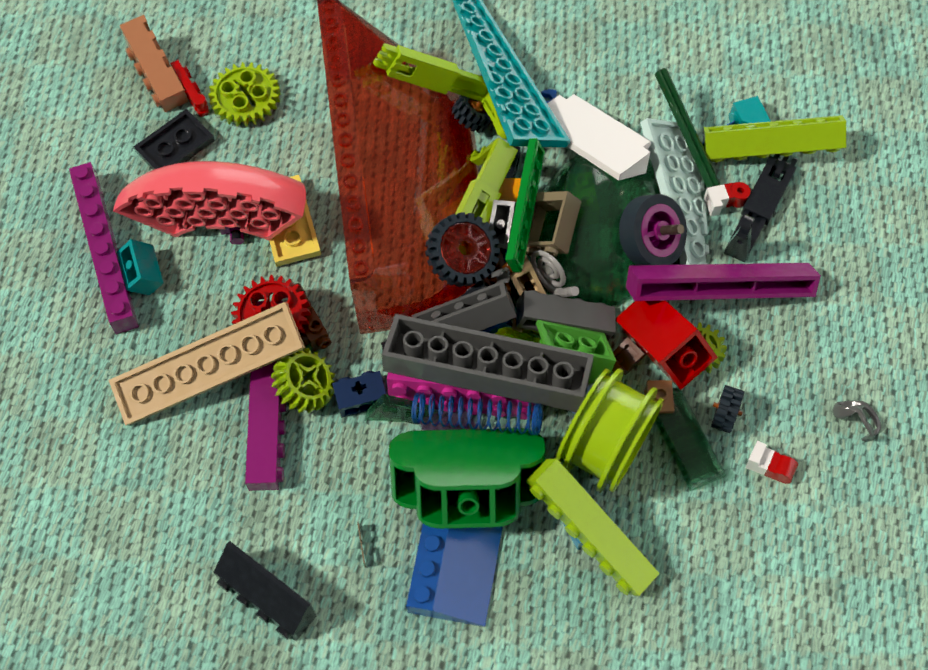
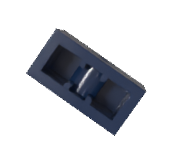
[332,371,389,418]

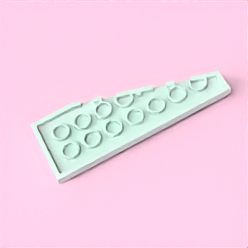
[640,118,709,265]

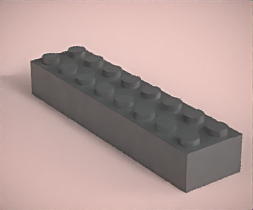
[382,314,594,412]

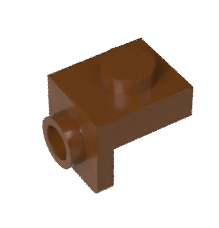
[612,337,646,375]

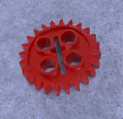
[231,275,311,333]

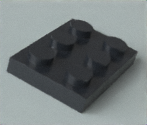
[133,109,215,170]

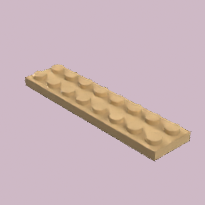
[109,302,305,426]

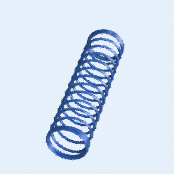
[411,392,543,436]

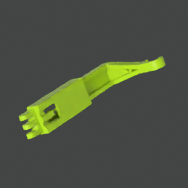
[373,43,507,140]
[442,138,518,269]

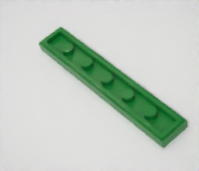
[505,138,545,272]

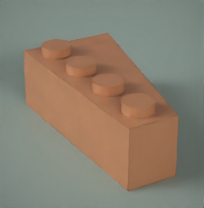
[120,15,188,112]

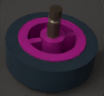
[619,194,687,265]

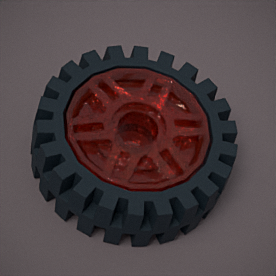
[425,212,500,287]

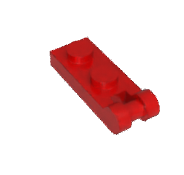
[170,60,210,116]

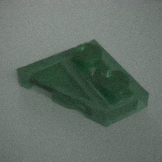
[365,394,429,424]

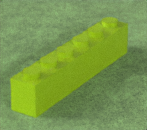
[704,115,846,162]
[526,459,660,596]

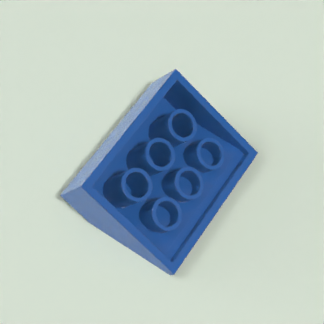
[406,524,503,627]

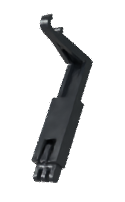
[724,154,798,263]

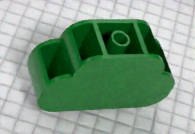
[389,428,545,529]

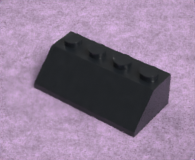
[213,541,317,641]

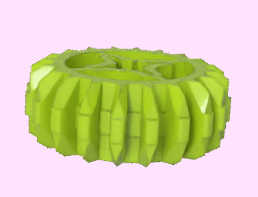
[270,348,336,413]

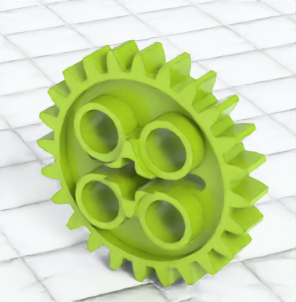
[208,62,281,127]

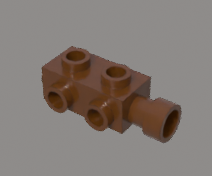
[287,283,332,352]

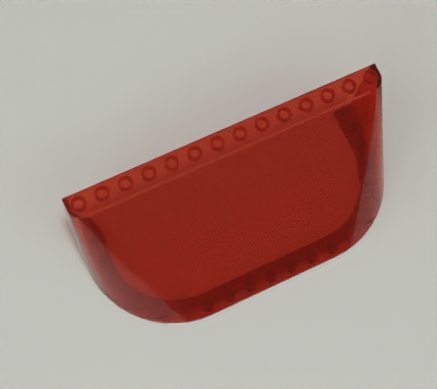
[317,0,483,334]

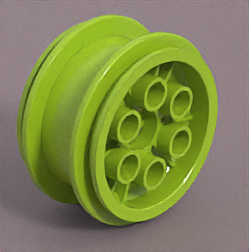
[556,368,664,493]

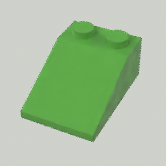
[536,319,616,384]

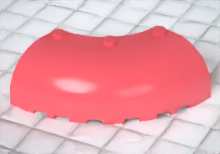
[113,161,306,241]

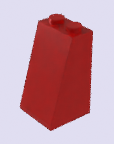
[615,300,718,390]

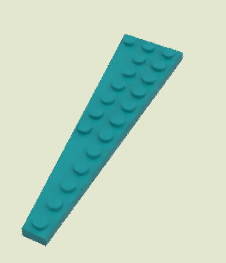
[452,0,570,148]

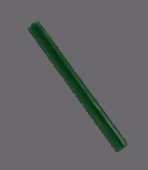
[655,68,721,188]

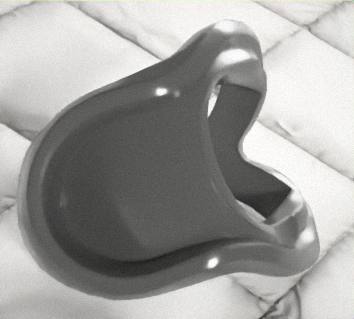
[833,401,881,441]

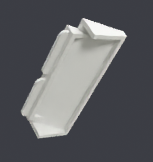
[547,94,651,181]

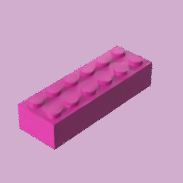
[387,372,535,420]

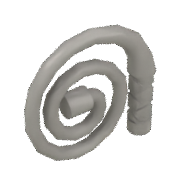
[530,250,579,297]

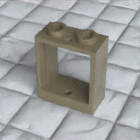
[526,191,581,257]

